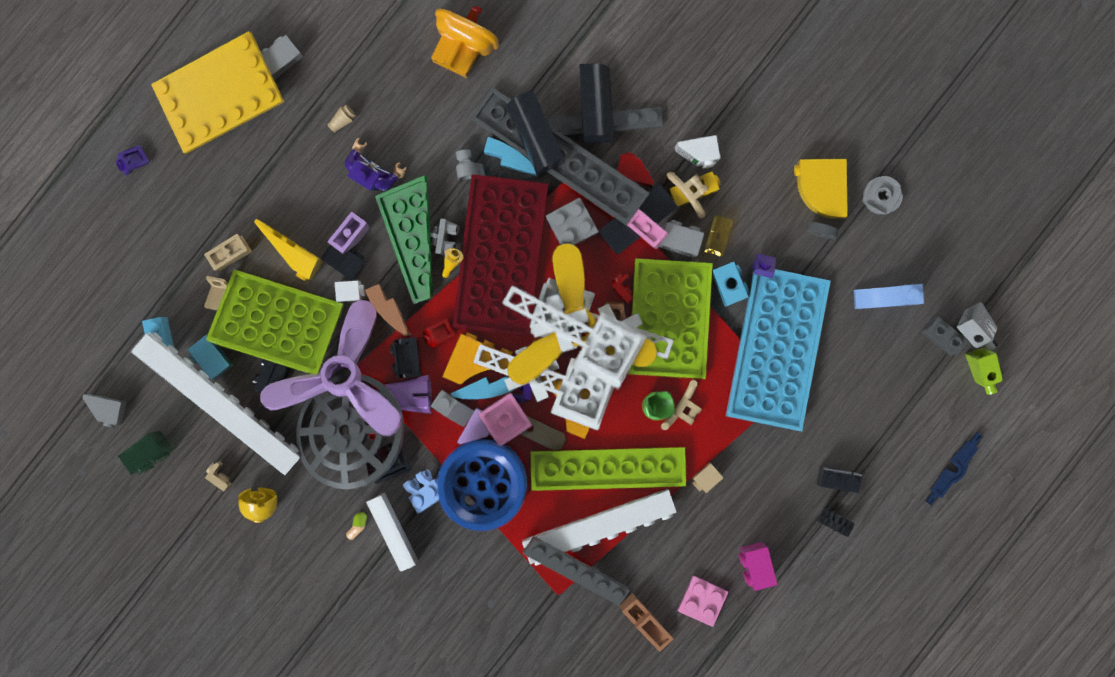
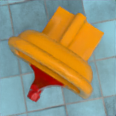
[431,6,499,78]

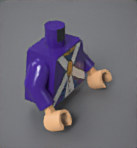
[344,138,406,191]

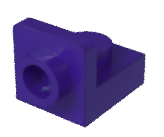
[116,145,149,176]
[512,383,532,403]

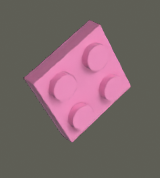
[478,393,532,446]
[678,575,728,627]

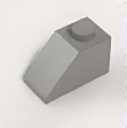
[431,390,474,427]
[83,394,127,427]

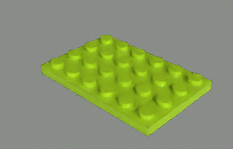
[628,259,713,379]
[206,269,344,374]

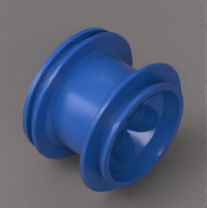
[437,439,527,531]

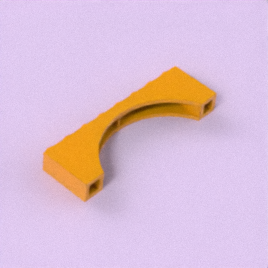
[443,332,590,439]

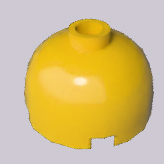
[238,487,277,523]

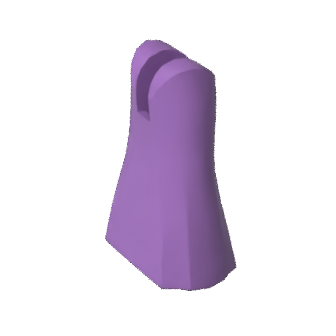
[377,375,432,414]

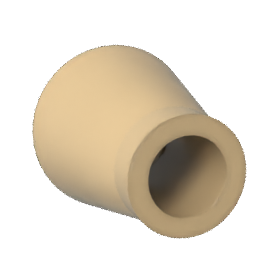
[327,105,356,133]

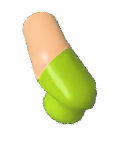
[346,512,367,540]

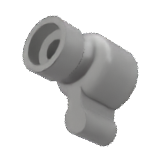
[456,149,485,180]

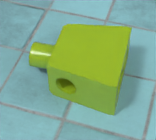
[965,347,1003,395]

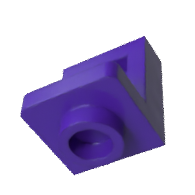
[752,253,776,278]

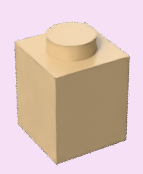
[692,462,723,493]

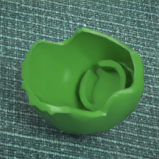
[642,391,675,420]

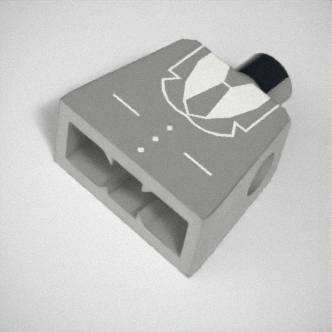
[957,302,999,351]

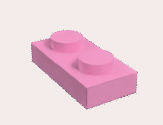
[628,209,669,249]

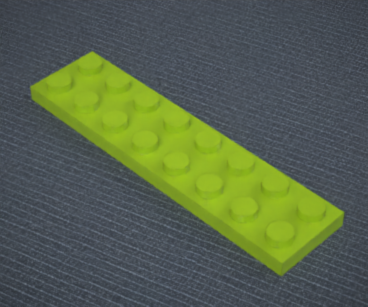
[531,447,686,491]

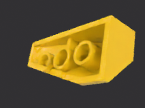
[254,219,324,281]

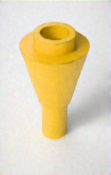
[442,248,463,278]

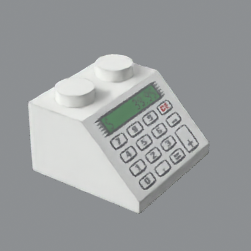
[675,135,720,169]

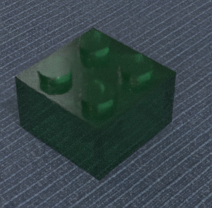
[118,431,173,475]

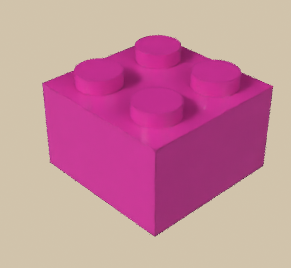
[738,542,777,591]

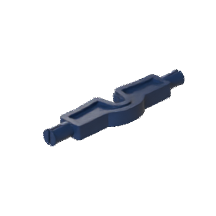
[925,432,983,506]

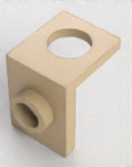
[204,276,228,311]

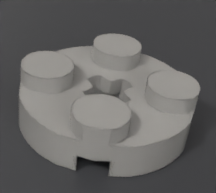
[863,176,903,215]

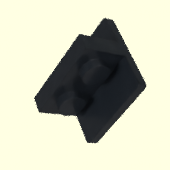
[366,442,411,484]

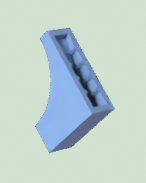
[854,284,924,309]

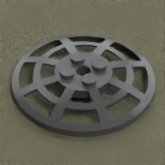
[296,374,404,490]

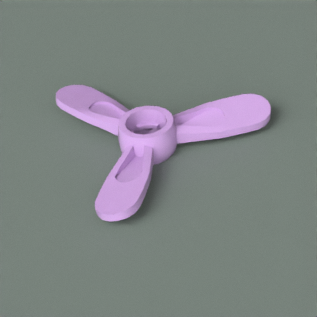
[260,300,401,436]

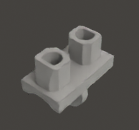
[430,219,460,255]

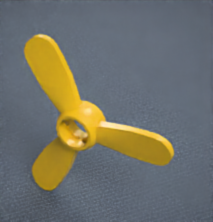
[507,244,657,385]

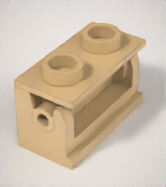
[204,234,252,272]

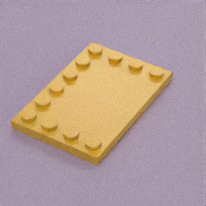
[151,31,284,154]

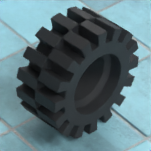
[817,508,855,537]

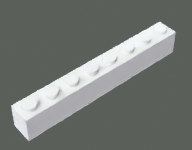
[522,489,676,565]

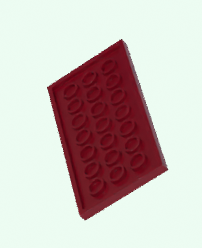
[453,174,548,337]

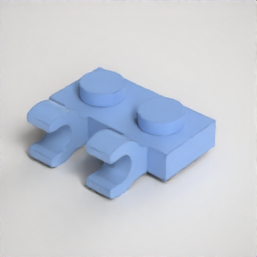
[403,469,439,514]

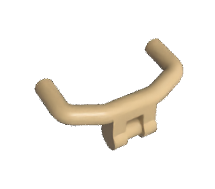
[666,172,709,219]
[661,380,702,430]

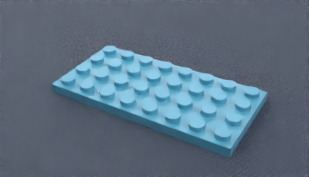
[726,269,831,431]

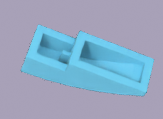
[484,137,538,177]
[451,376,514,399]

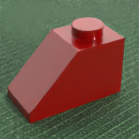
[617,152,654,188]

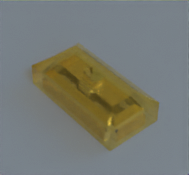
[704,215,733,257]

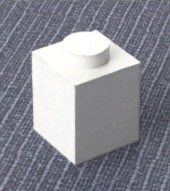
[335,281,365,302]

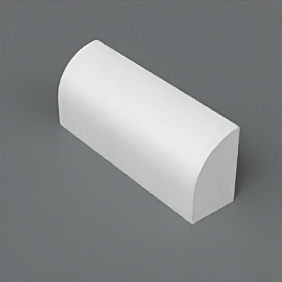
[366,492,418,571]

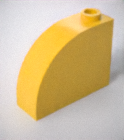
[794,159,847,219]

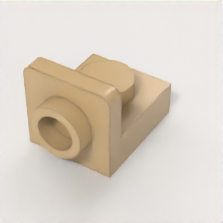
[205,462,232,491]

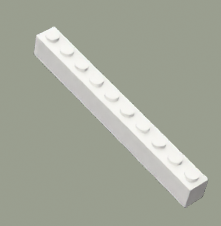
[131,332,300,475]

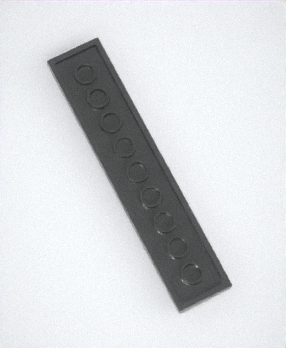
[470,88,650,226]

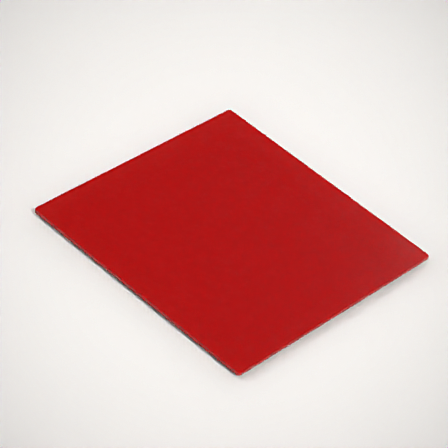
[358,183,754,595]

